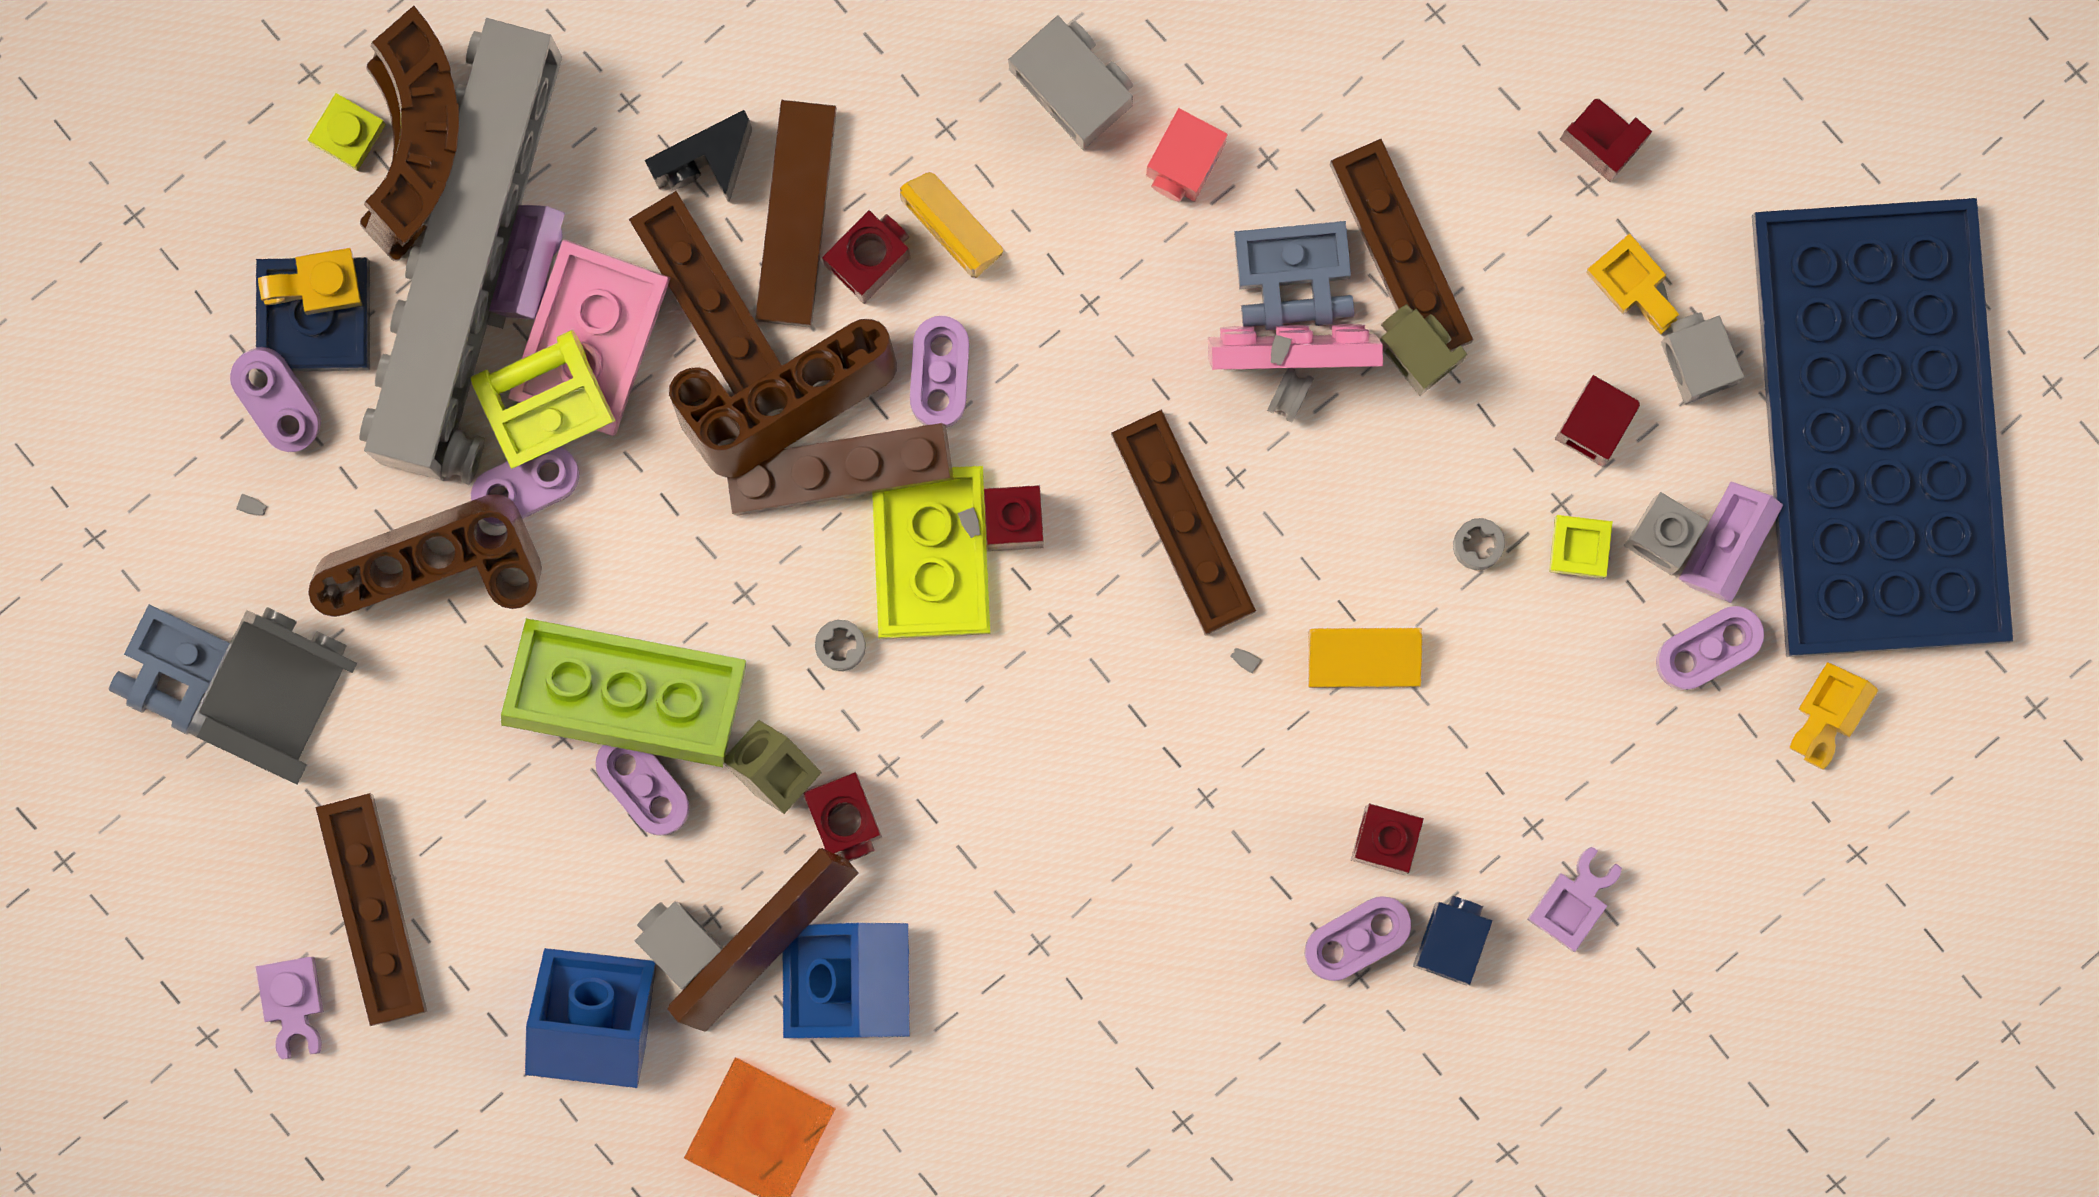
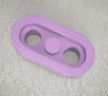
[910,316,969,428]
[230,347,321,452]
[471,447,579,526]
[1656,606,1764,690]
[596,745,689,836]
[1304,896,1411,981]

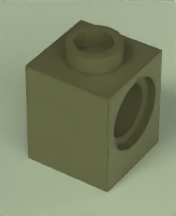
[724,720,822,814]

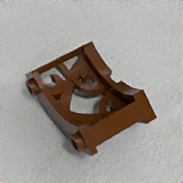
[360,5,459,262]

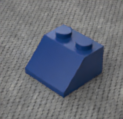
[782,923,910,1039]
[525,948,656,1088]

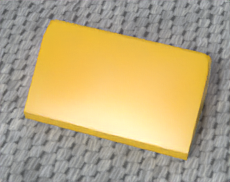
[900,172,1003,278]
[1308,628,1422,688]

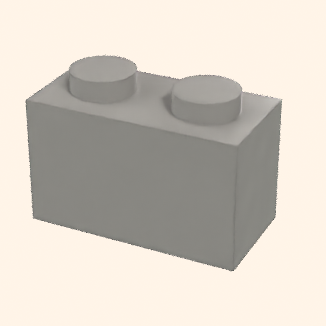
[1008,15,1133,150]

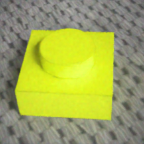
[307,93,386,171]
[1549,515,1613,579]

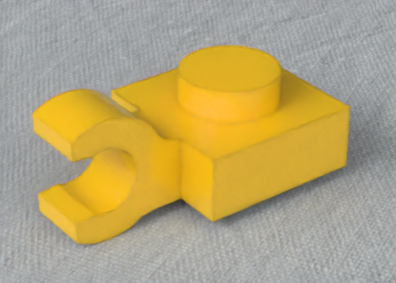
[1587,233,1679,335]
[258,248,362,315]
[1790,662,1878,770]

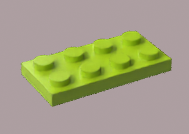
[501,618,746,768]

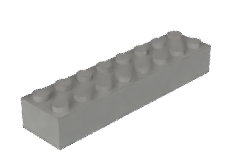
[359,18,562,481]

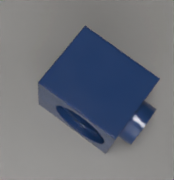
[1413,895,1493,986]

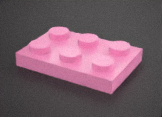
[508,240,671,436]
[1208,324,1383,370]

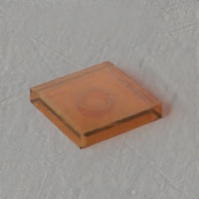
[684,1057,836,1197]

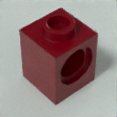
[822,210,910,304]
[984,485,1044,551]
[803,772,882,862]
[1350,803,1424,875]

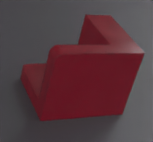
[1560,99,1652,182]
[1555,375,1640,467]

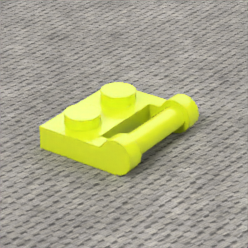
[471,330,615,469]

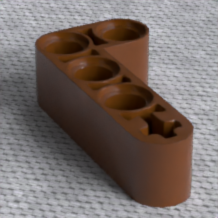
[669,319,897,477]
[308,494,542,617]

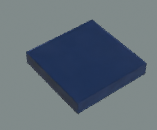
[256,257,370,372]

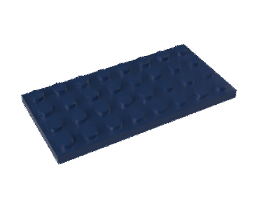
[1752,198,2013,657]

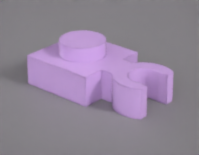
[1527,847,1622,952]
[256,956,324,1059]

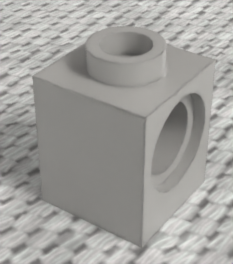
[1661,312,1744,404]
[1624,492,1709,575]
[634,901,723,990]

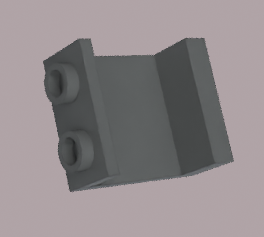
[187,607,357,785]

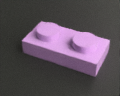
[489,205,565,320]
[1679,482,1783,603]

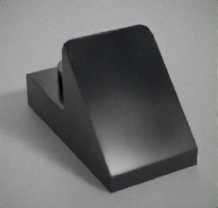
[645,110,753,202]

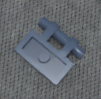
[1234,221,1354,331]
[109,604,230,735]

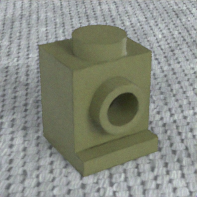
[1380,304,1467,396]

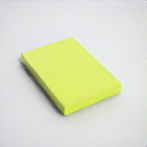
[872,466,990,639]

